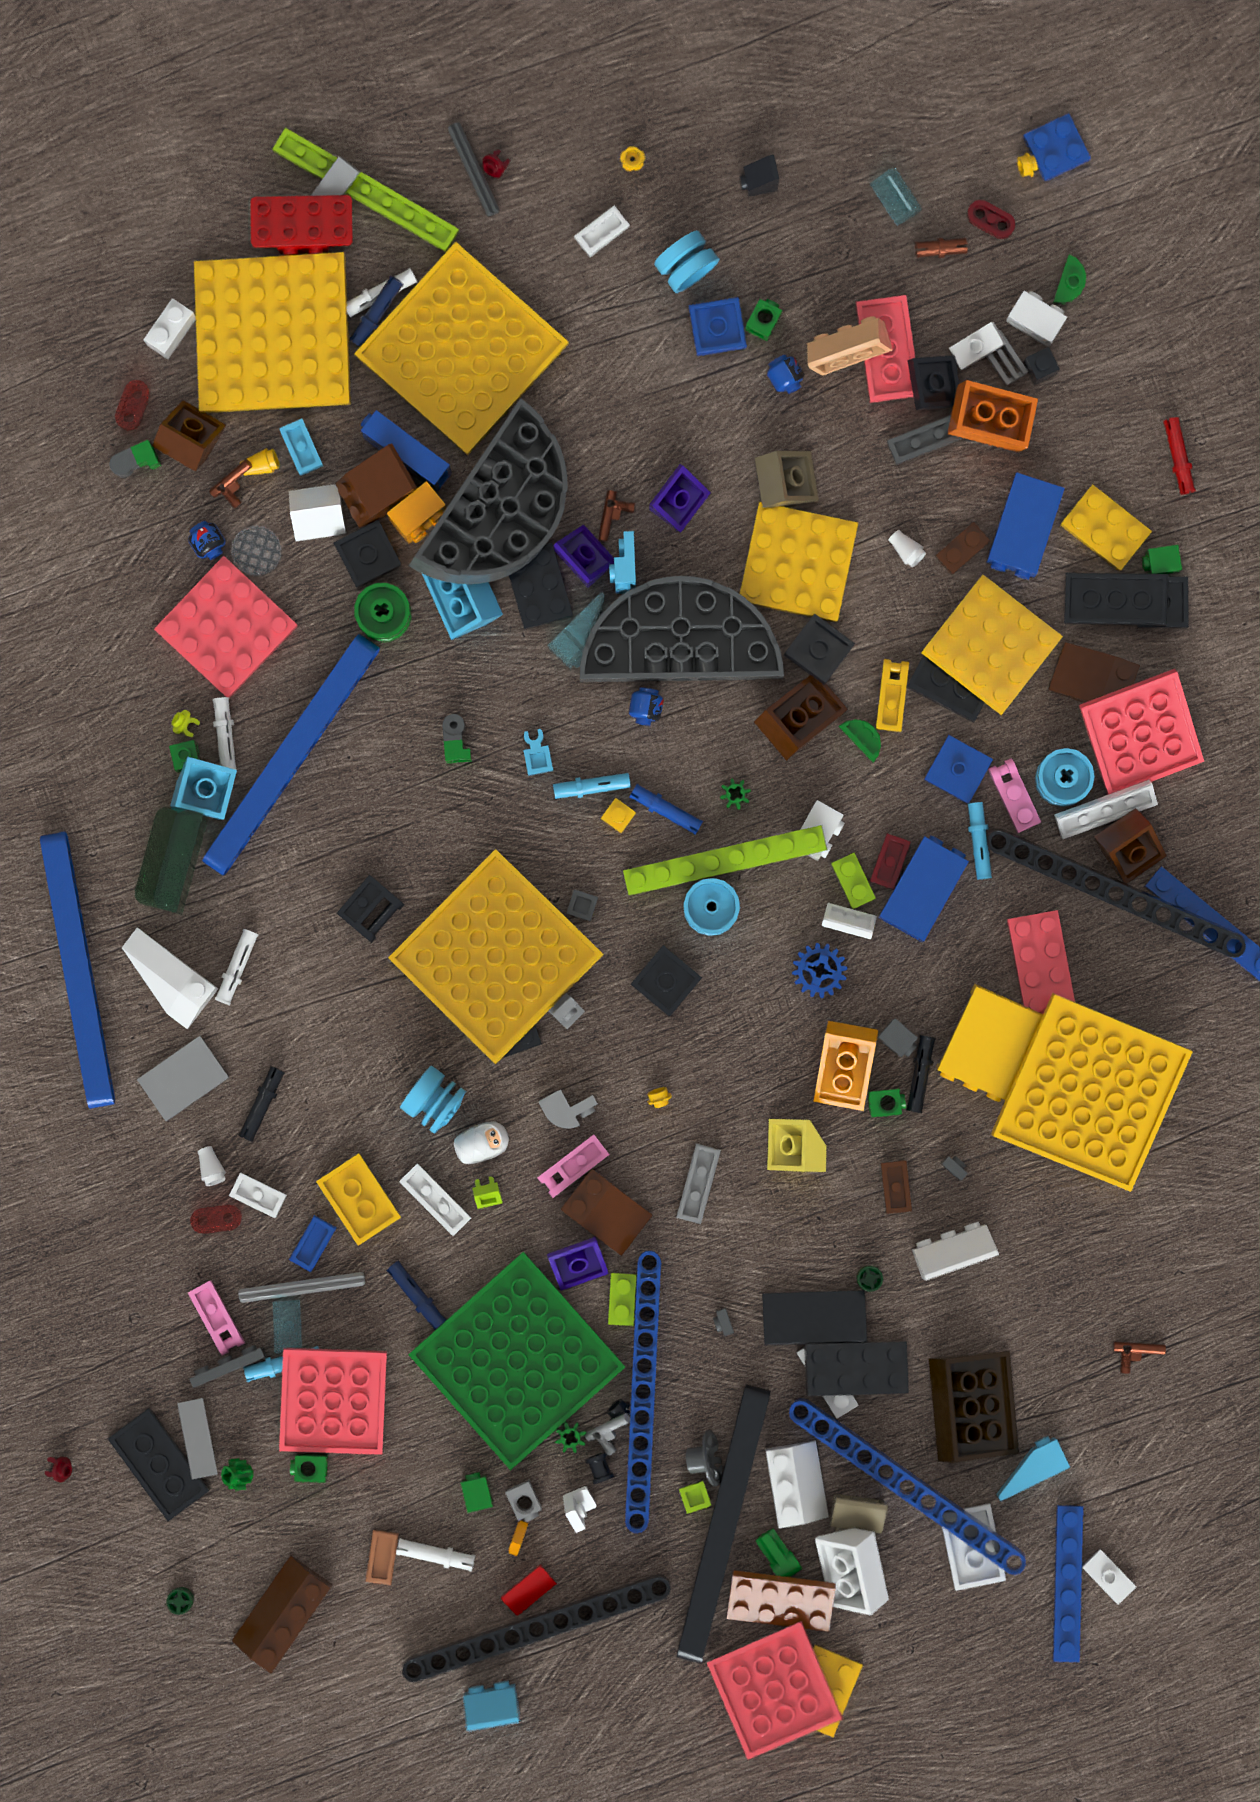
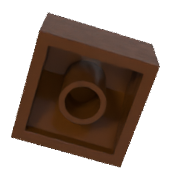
[152,400,226,472]
[1094,808,1167,884]

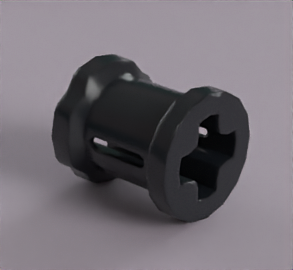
[585,1452,614,1484]

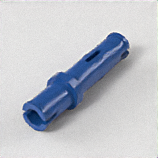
[629,784,703,835]

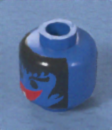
[767,354,804,394]
[188,521,226,560]
[629,687,664,726]

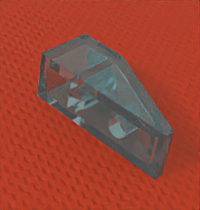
[547,592,605,670]

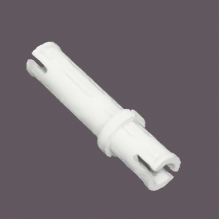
[347,268,417,318]
[213,697,237,773]
[215,929,258,1006]
[396,1538,475,1572]

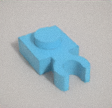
[523,729,553,776]

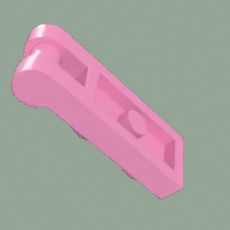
[988,758,1041,834]
[538,1135,609,1198]
[188,1280,245,1356]

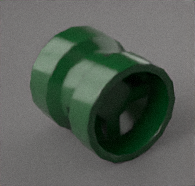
[856,1265,883,1292]

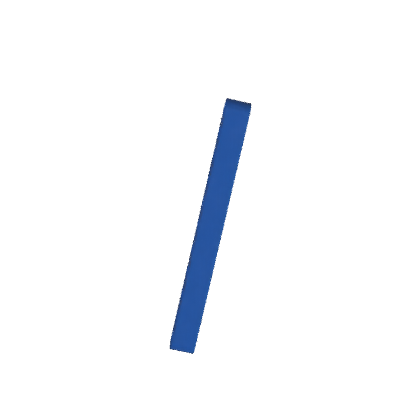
[202,634,380,876]
[40,831,115,1109]
[625,1250,661,1533]
[789,1398,1026,1575]

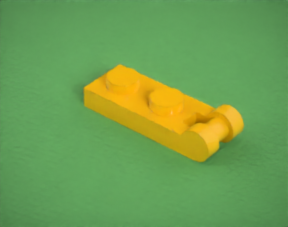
[876,659,909,732]

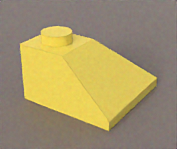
[767,1119,827,1172]

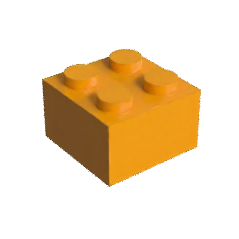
[387,481,447,544]

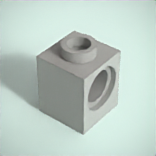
[505,1479,542,1522]

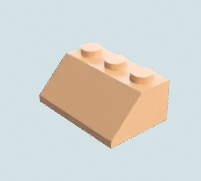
[807,316,893,375]

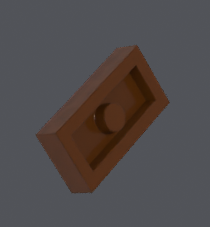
[935,522,990,575]
[880,1160,912,1214]

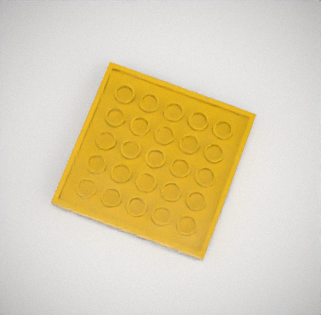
[354,242,569,456]
[194,252,351,413]
[388,849,604,1064]
[991,993,1193,1192]

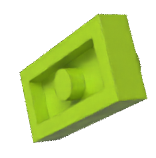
[831,853,876,909]
[608,1273,637,1326]

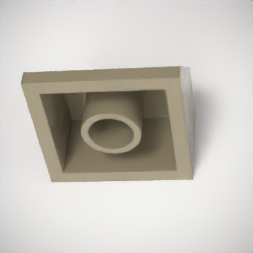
[755,451,819,508]
[830,1493,888,1536]

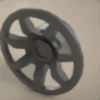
[686,1430,723,1486]

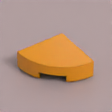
[508,1520,528,1556]

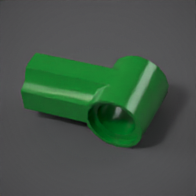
[755,1528,803,1577]

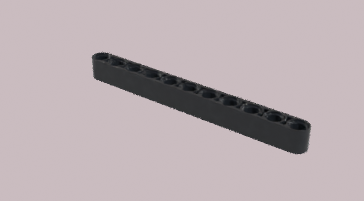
[987,828,1246,958]
[676,1384,771,1664]
[402,1574,671,1682]

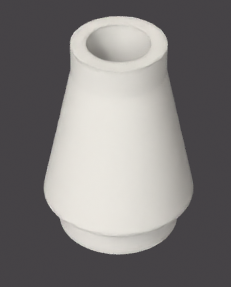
[889,530,926,567]
[197,1146,226,1186]

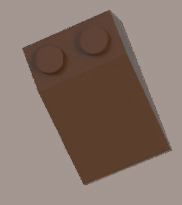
[335,443,417,528]
[1048,642,1140,703]
[754,675,848,761]
[560,1169,653,1256]

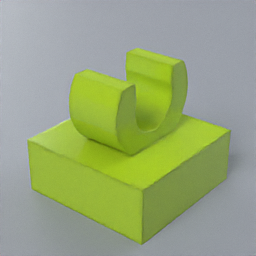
[472,1176,502,1209]

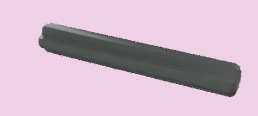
[448,122,499,217]

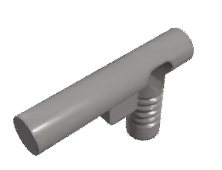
[585,1413,630,1456]

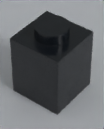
[1023,347,1060,386]

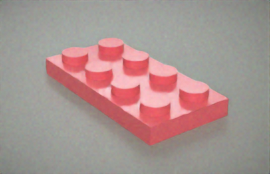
[856,295,915,403]
[1007,910,1075,1014]

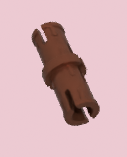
[915,238,967,258]

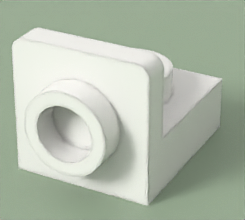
[563,1486,596,1532]

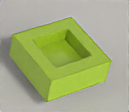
[679,1481,711,1514]

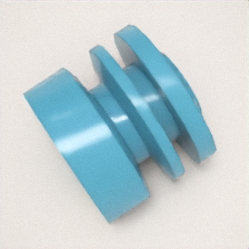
[400,1065,467,1134]

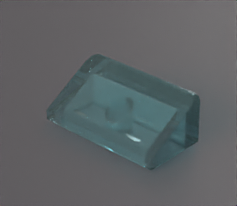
[870,168,922,226]
[273,1300,302,1353]

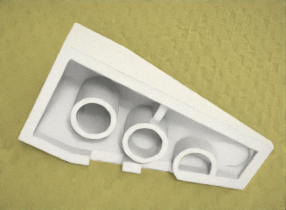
[122,927,219,1029]

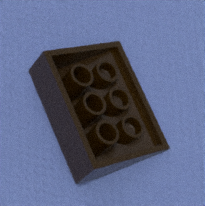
[929,1351,1019,1463]

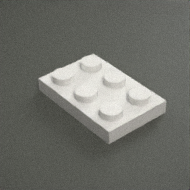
[942,1503,1006,1591]

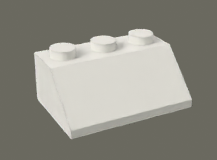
[912,1221,999,1280]
[765,1440,829,1528]
[815,1528,889,1615]

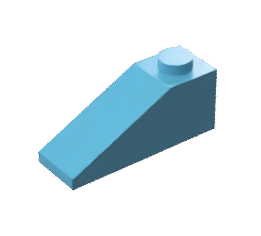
[996,1436,1070,1501]

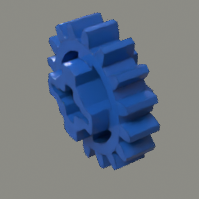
[792,943,847,999]

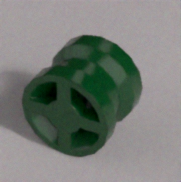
[166,1587,194,1615]

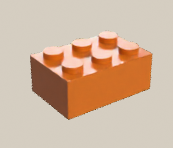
[948,380,1038,452]

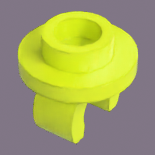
[171,710,200,737]

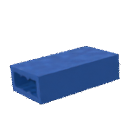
[361,410,452,493]
[986,472,1065,580]
[878,835,969,942]

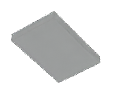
[137,1036,230,1121]

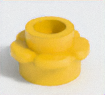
[620,147,645,171]
[1017,152,1037,177]
[647,1087,672,1108]

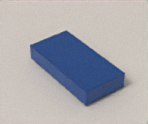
[289,1215,337,1272]

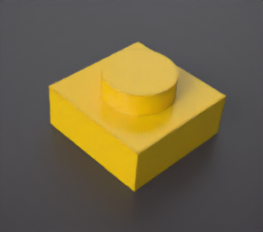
[601,798,636,834]

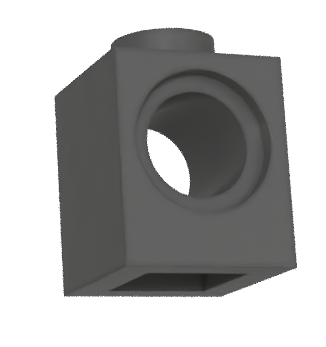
[877,1018,918,1058]

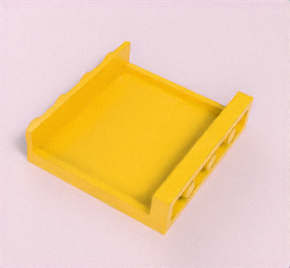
[936,983,1043,1102]

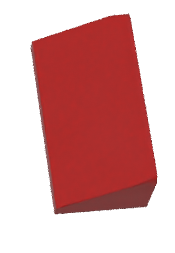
[501,1564,557,1616]

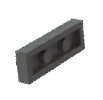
[887,415,964,465]
[190,1345,267,1388]

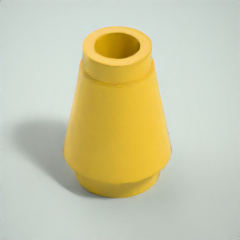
[240,448,280,476]

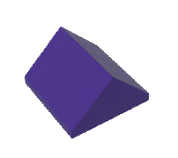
[649,464,711,533]
[554,524,614,588]
[547,1236,609,1291]

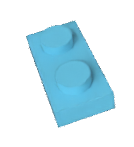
[279,419,323,476]

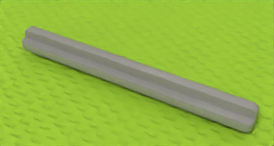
[238,1272,365,1303]

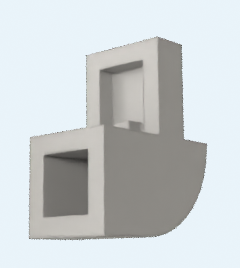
[549,993,585,1029]
[538,1089,598,1129]

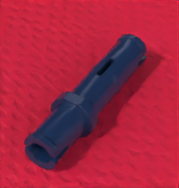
[349,275,404,347]
[386,1260,447,1330]

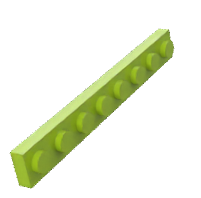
[273,128,459,252]
[623,825,828,896]

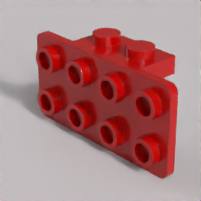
[250,195,353,256]

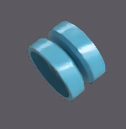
[654,230,720,293]
[1035,748,1095,807]
[683,878,740,936]

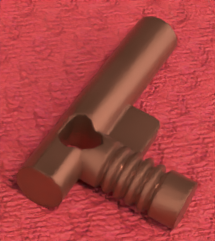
[209,459,252,509]
[598,490,635,542]
[1113,1342,1166,1374]

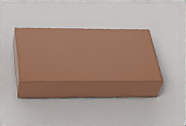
[365,1530,399,1585]

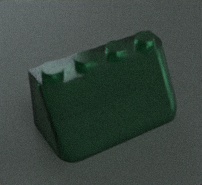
[135,807,208,915]

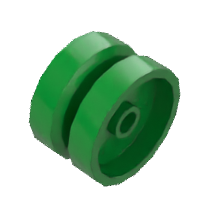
[354,583,412,642]

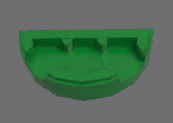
[1053,254,1086,304]
[838,719,881,763]

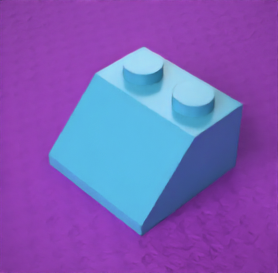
[170,757,237,820]
[463,1681,520,1731]

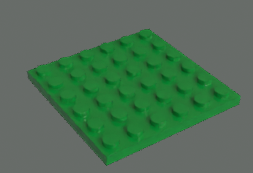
[408,1251,626,1470]

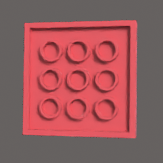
[154,556,298,698]
[1079,669,1204,795]
[279,1348,387,1455]
[707,1621,843,1760]

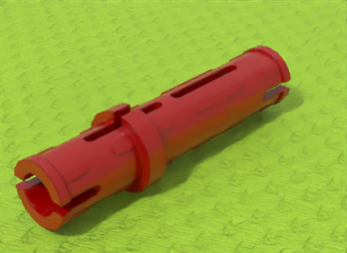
[1163,417,1196,495]

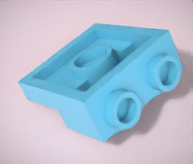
[609,531,636,594]

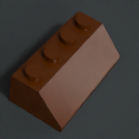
[232,1555,333,1674]

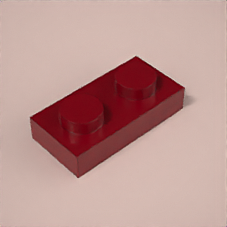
[869,833,911,890]

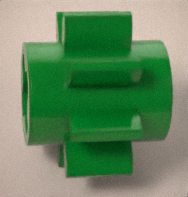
[720,778,751,810]
[555,1421,586,1453]
[221,1458,253,1491]

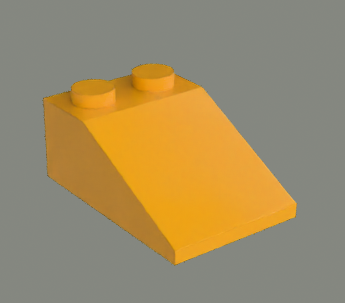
[813,1021,878,1111]

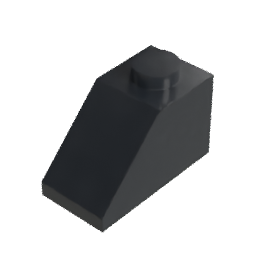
[739,154,779,197]

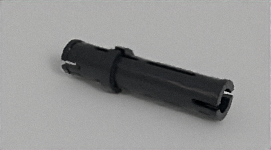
[906,1035,936,1113]
[238,1066,285,1142]

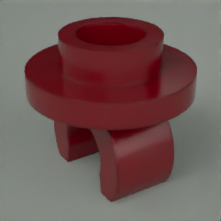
[482,150,510,178]
[45,1456,72,1482]

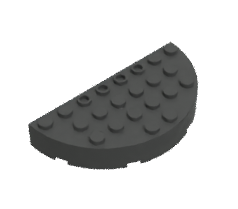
[409,398,568,584]
[580,576,784,682]

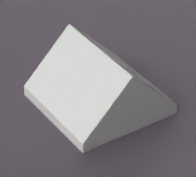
[289,484,346,541]

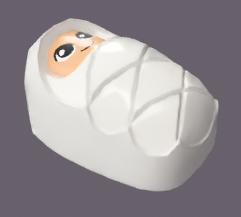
[454,1121,509,1164]

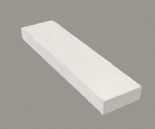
[1054,780,1158,839]

